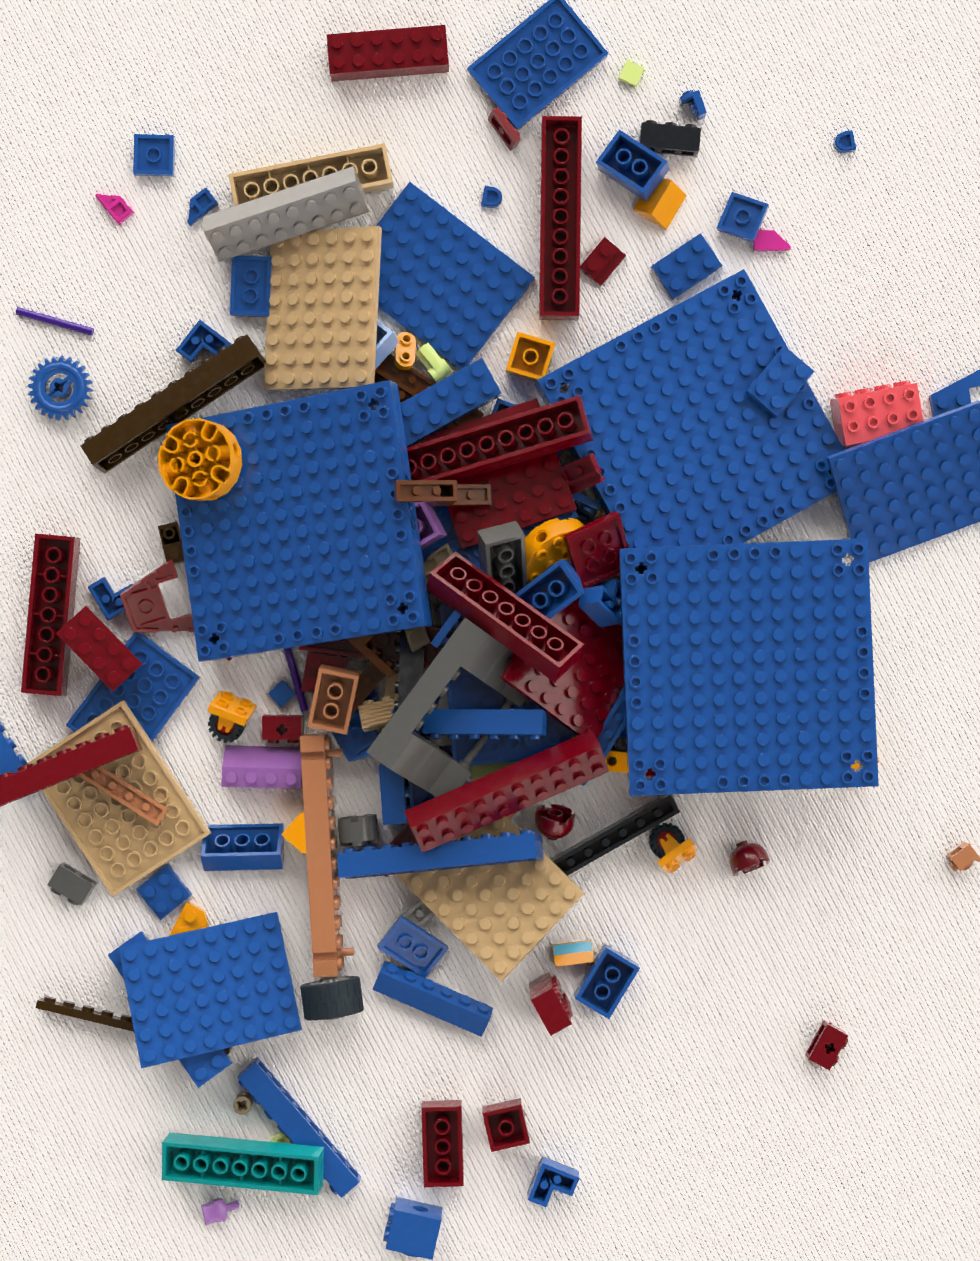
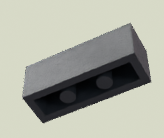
[639,120,701,157]

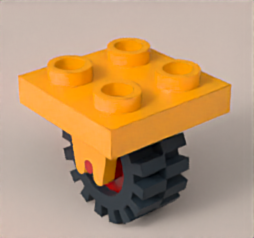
[207,690,257,743]
[649,823,698,874]

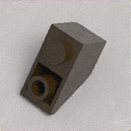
[158,522,185,565]

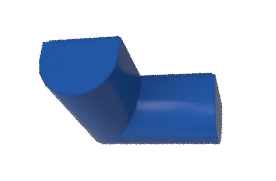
[176,319,232,363]
[88,577,133,621]

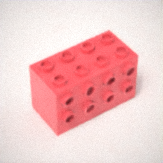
[829,380,923,446]

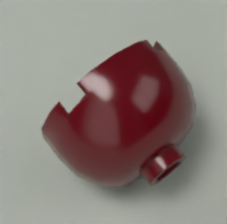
[535,804,575,840]
[729,840,770,876]

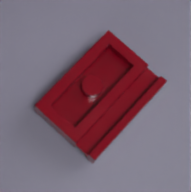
[580,237,626,287]
[559,453,605,495]

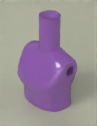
[201,1198,240,1226]

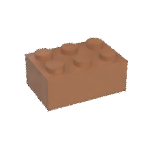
[307,664,361,735]

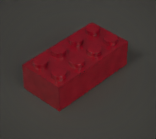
[56,606,142,692]
[529,972,573,1036]
[421,1100,464,1188]

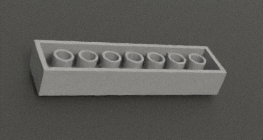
[203,166,369,262]

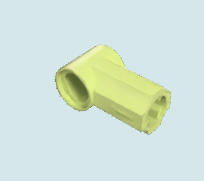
[415,343,453,383]

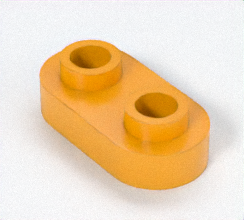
[394,332,416,370]

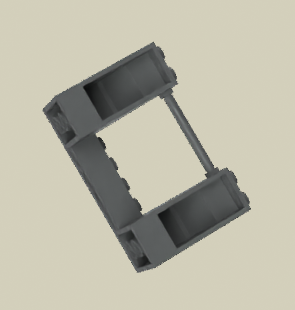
[367,617,530,797]

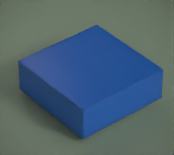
[268,680,296,708]

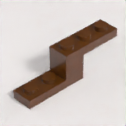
[394,480,491,506]
[347,635,395,678]

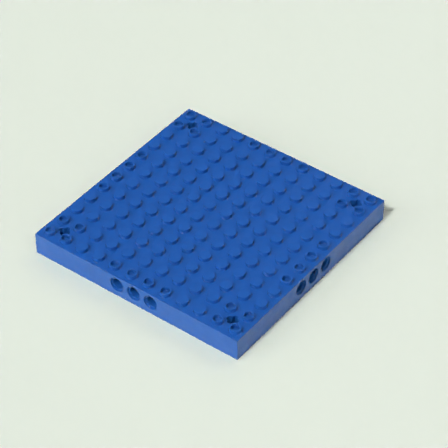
[534,269,844,575]
[166,380,432,662]
[618,538,879,796]

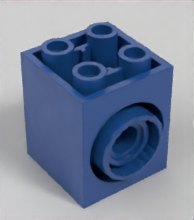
[383,1197,443,1260]

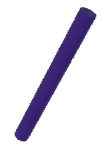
[16,307,94,336]
[283,648,309,712]

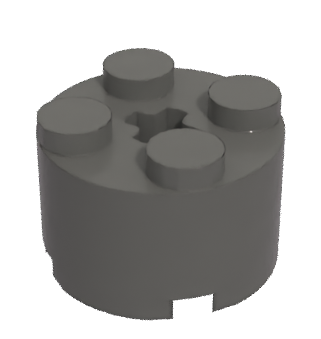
[338,814,379,847]

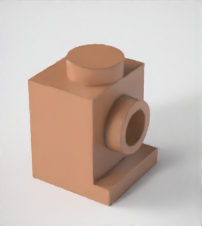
[946,842,980,872]

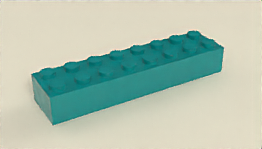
[162,1132,324,1195]

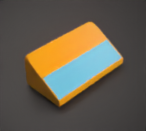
[552,940,594,967]

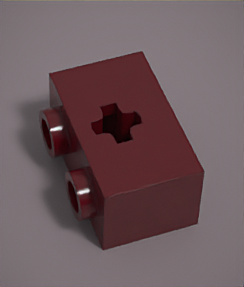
[262,715,304,744]
[805,1020,848,1071]

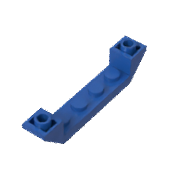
[581,686,626,786]

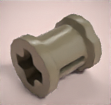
[233,1092,253,1115]

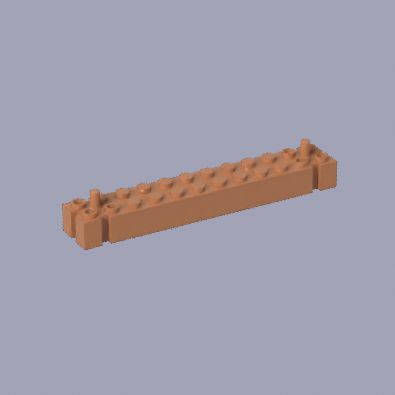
[300,733,355,978]

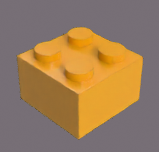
[506,332,555,382]

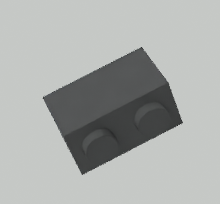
[47,862,98,906]

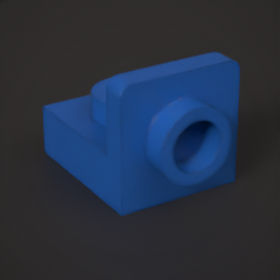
[679,90,707,121]

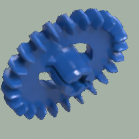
[27,355,94,421]

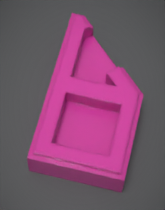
[95,194,134,225]
[753,230,791,252]

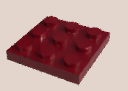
[563,511,628,589]

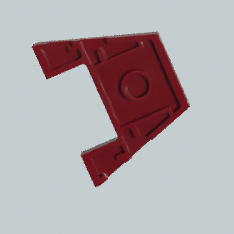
[120,559,194,633]

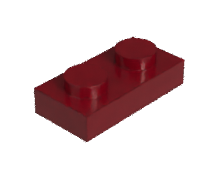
[488,107,521,151]

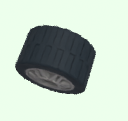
[300,976,364,1021]

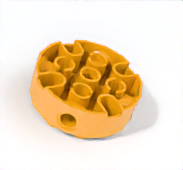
[158,418,242,501]
[525,518,584,584]

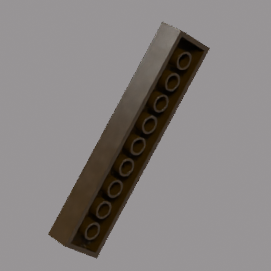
[80,334,266,474]

